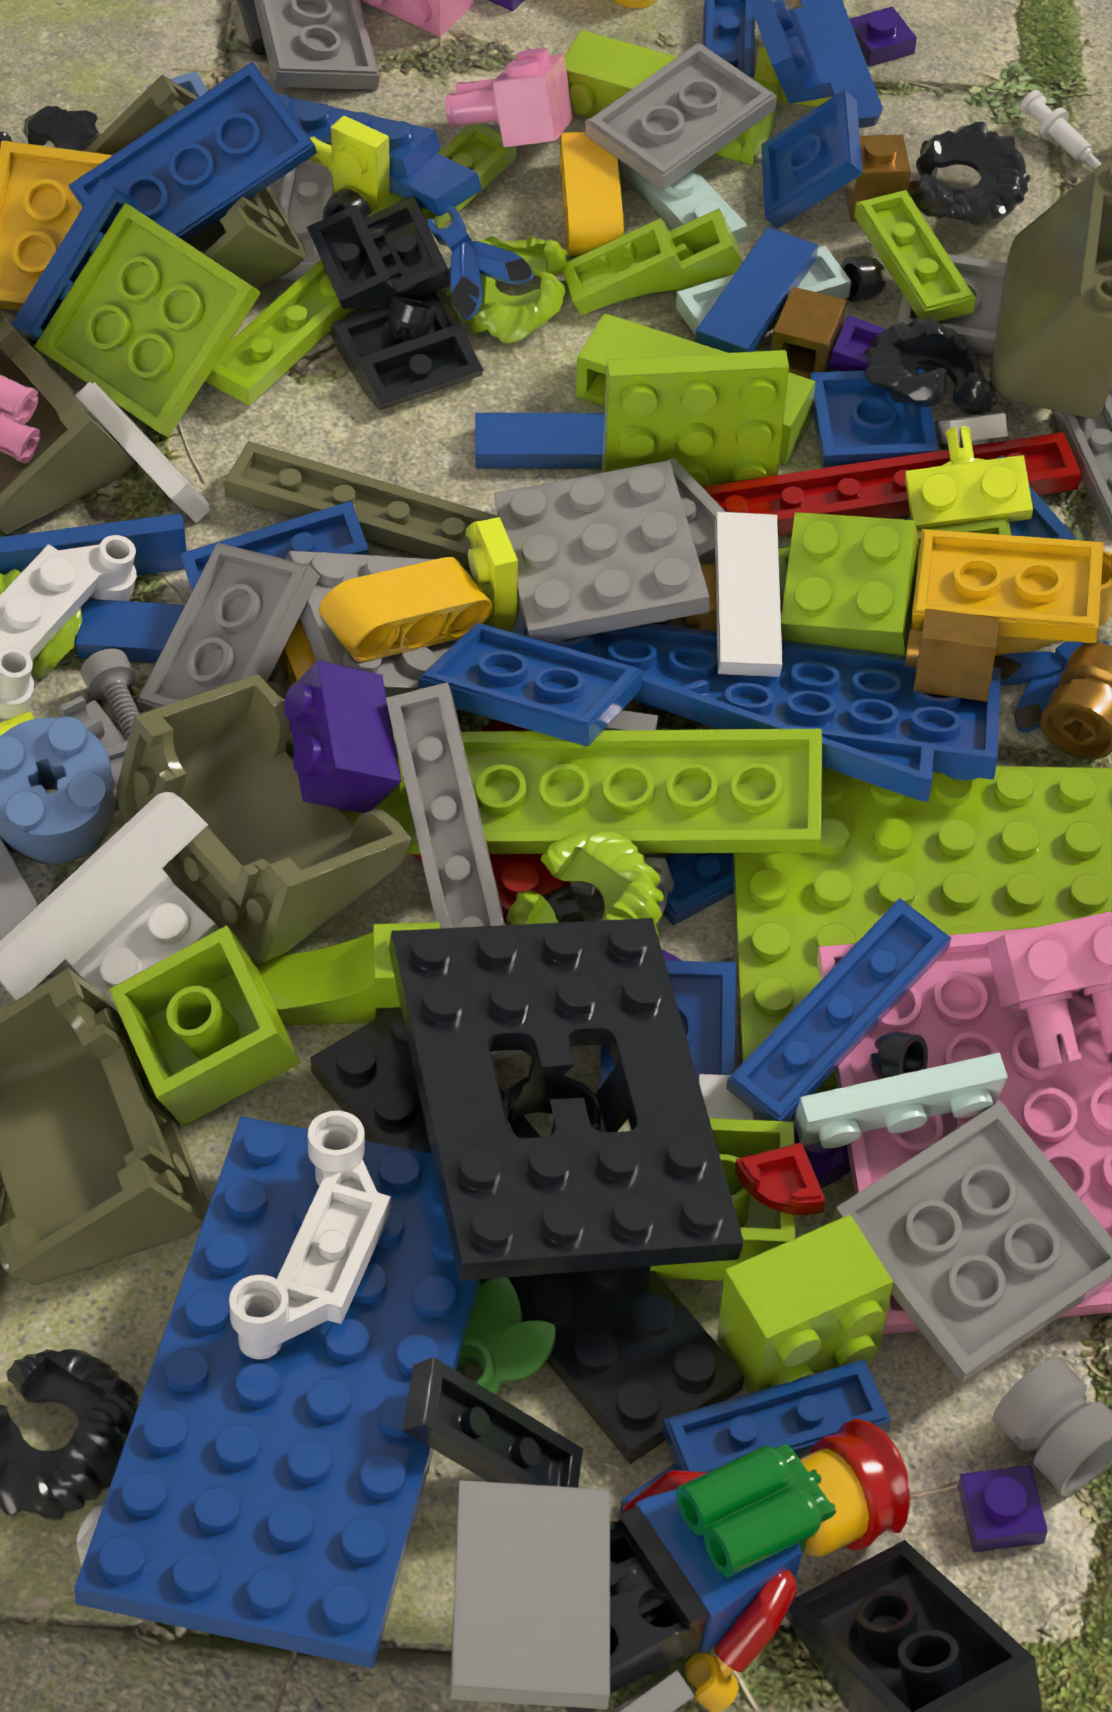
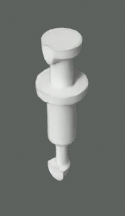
[1019,90,1102,170]

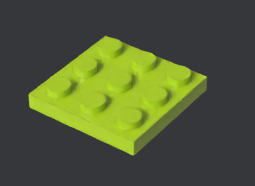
[34,202,261,438]
[602,350,789,487]

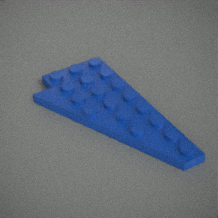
[512,608,1001,802]

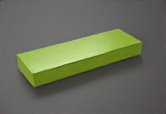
[854,190,976,322]

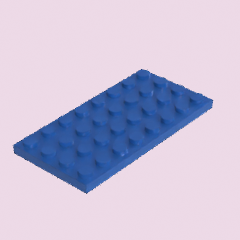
[74,1116,481,1669]

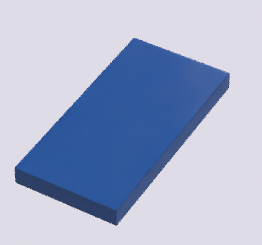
[68,61,317,242]

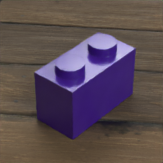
[284,660,401,813]

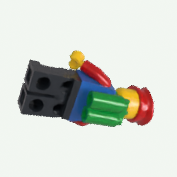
[565,1418,910,1712]

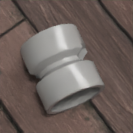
[993,1357,1112,1496]

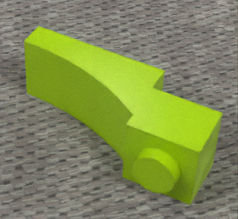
[564,208,744,316]
[255,922,440,1026]

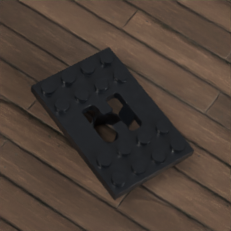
[388,918,744,1281]

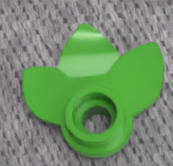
[456,1277,556,1395]

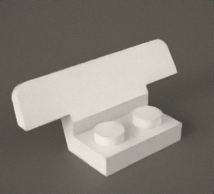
[0,792,219,1001]

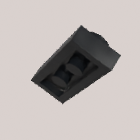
[403,1357,583,1488]

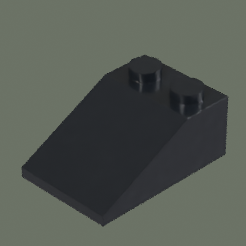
[785,1540,1042,1712]

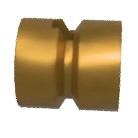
[1040,643,1112,760]

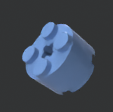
[0,716,116,865]

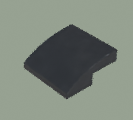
[307,195,451,309]
[330,292,484,410]

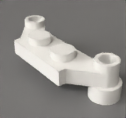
[0,535,137,719]
[229,1111,391,1359]

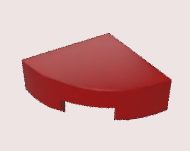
[734,1142,826,1215]

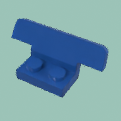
[749,0,883,128]

